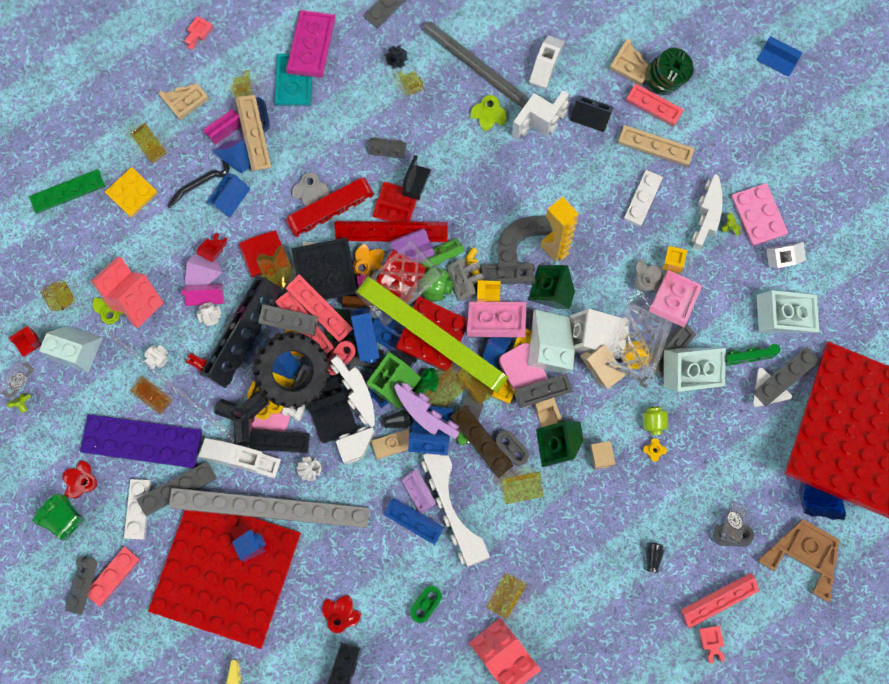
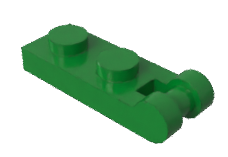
[725,344,781,366]

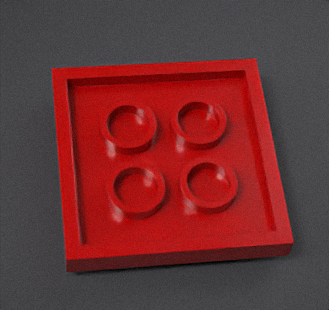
[395,296,468,373]

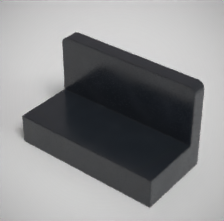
[570,95,614,132]
[402,155,431,200]

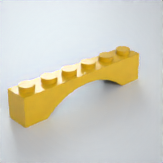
[540,196,579,262]

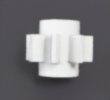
[197,302,222,326]
[144,345,169,369]
[297,456,321,481]

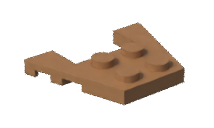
[758,519,839,602]

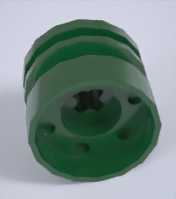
[645,47,694,95]

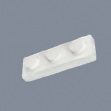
[624,170,663,227]
[124,479,151,540]

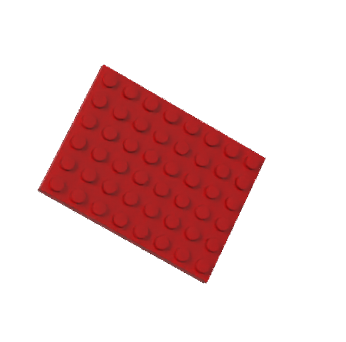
[784,341,889,519]

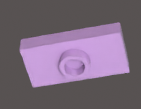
[401,470,436,513]

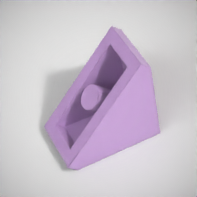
[185,251,223,286]

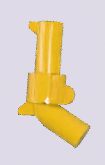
[465,247,480,284]

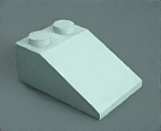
[757,290,819,333]
[528,310,575,373]
[664,347,726,392]

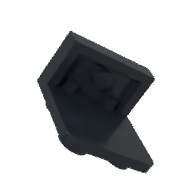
[307,390,358,444]

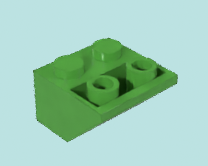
[366,352,421,409]

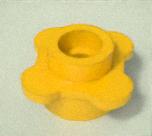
[643,438,667,462]

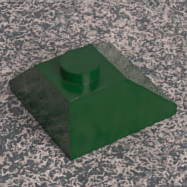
[528,265,575,309]
[536,421,584,467]

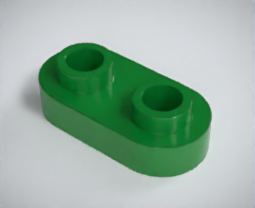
[410,586,442,623]

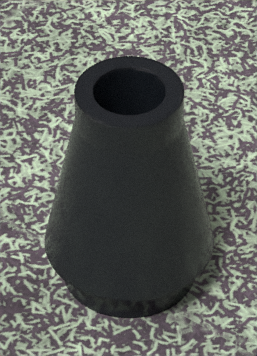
[383,409,413,429]
[645,543,665,573]

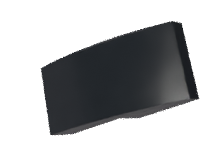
[321,373,344,397]

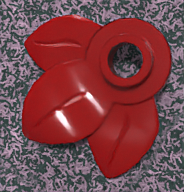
[62,461,97,499]
[322,595,361,634]

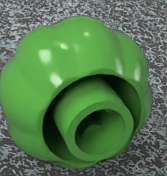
[417,267,454,302]

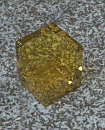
[232,70,253,98]
[398,70,424,96]
[41,281,75,311]

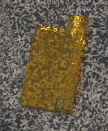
[256,246,293,288]
[456,368,496,406]
[425,369,466,408]
[501,472,544,504]
[487,573,527,620]

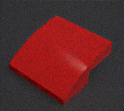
[373,182,417,222]
[238,230,289,278]
[376,249,426,302]

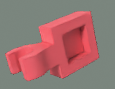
[184,16,213,50]

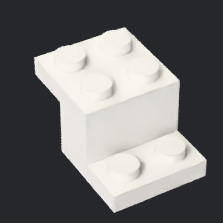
[512,90,570,139]

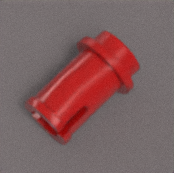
[186,353,208,372]

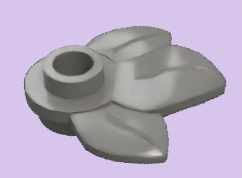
[292,172,329,206]
[635,259,662,293]

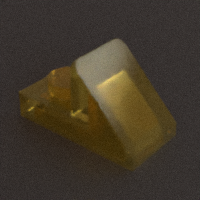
[130,122,167,164]

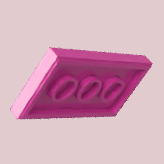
[286,10,336,78]

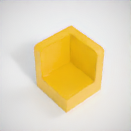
[662,246,687,274]
[477,280,501,302]

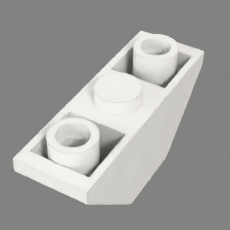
[529,35,565,89]

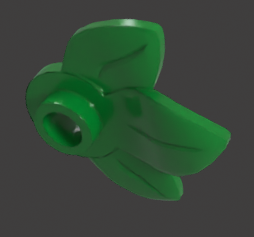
[413,368,440,394]

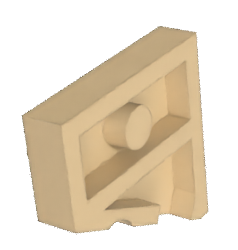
[610,38,648,86]
[158,83,209,121]

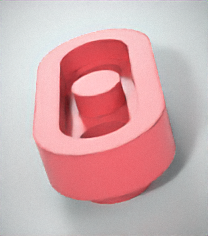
[327,340,357,375]

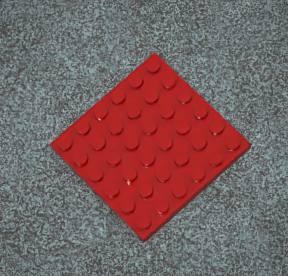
[148,510,301,649]

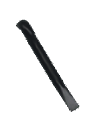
[168,160,230,209]

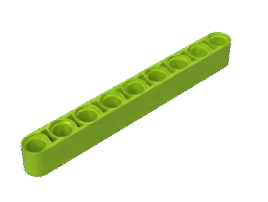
[356,276,508,393]

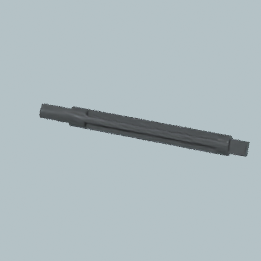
[423,22,529,108]

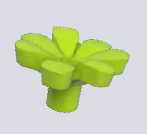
[721,212,742,236]
[6,393,31,413]

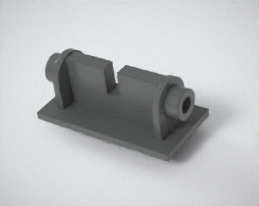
[368,137,407,159]

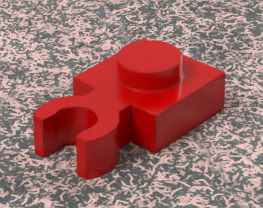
[196,233,227,262]

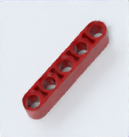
[285,177,375,237]

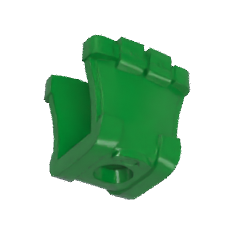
[32,493,85,541]

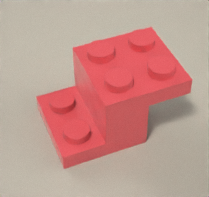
[91,257,164,328]
[469,618,541,684]

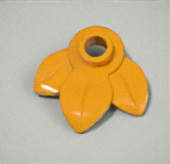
[353,244,384,277]

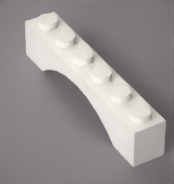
[421,454,490,568]

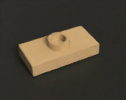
[371,429,410,460]

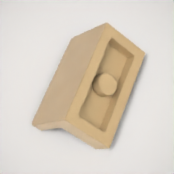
[580,345,625,389]

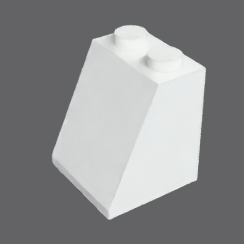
[570,309,629,359]

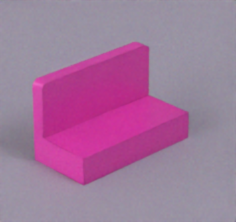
[203,109,241,145]
[181,284,224,306]

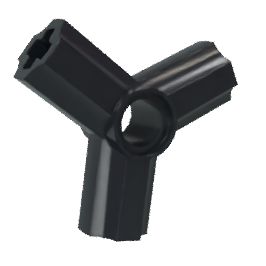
[214,390,270,446]

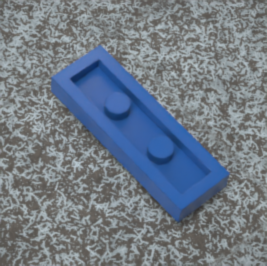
[384,497,444,545]

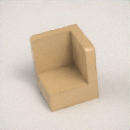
[535,397,562,427]
[590,441,615,470]

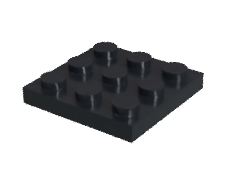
[291,238,358,300]

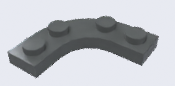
[497,215,553,271]

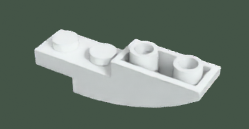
[691,174,722,251]
[330,354,375,428]
[199,438,281,479]

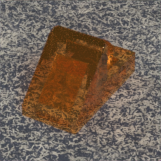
[130,376,173,415]

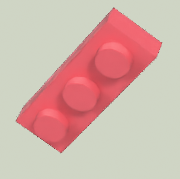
[626,84,684,127]
[88,547,140,607]

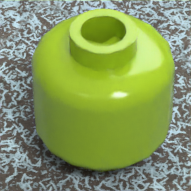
[642,406,669,435]

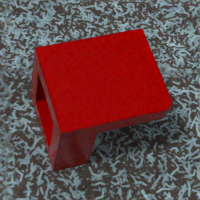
[8,326,42,357]

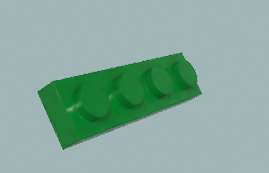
[29,169,106,214]

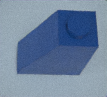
[351,307,380,363]

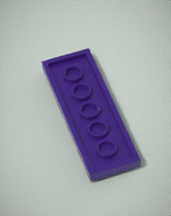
[80,414,203,469]

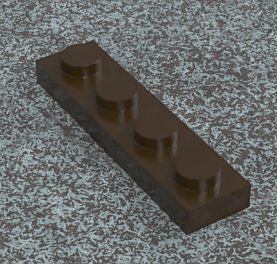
[450,405,514,478]

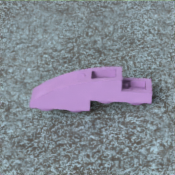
[395,382,461,439]

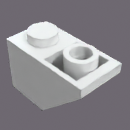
[766,242,806,268]
[336,426,375,465]

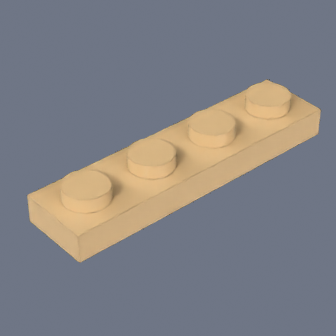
[235,95,271,171]
[618,125,695,167]

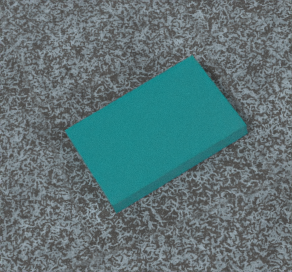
[274,54,313,106]

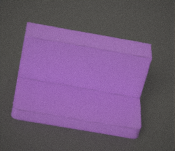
[390,229,435,261]

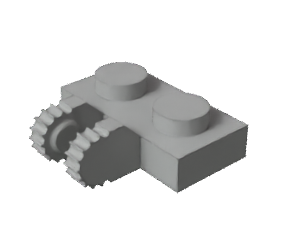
[447,259,484,301]

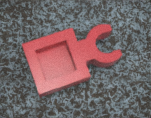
[698,626,724,664]

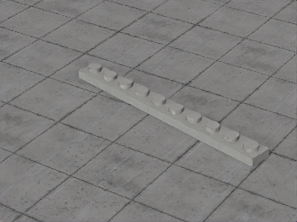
[169,488,370,528]

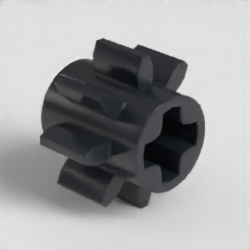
[385,45,408,69]

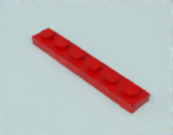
[335,221,448,242]

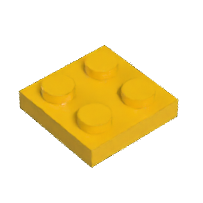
[105,167,158,218]

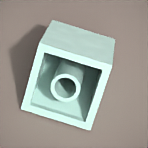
[39,326,102,373]

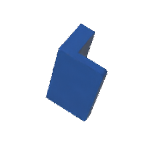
[757,36,803,77]
[206,173,250,217]

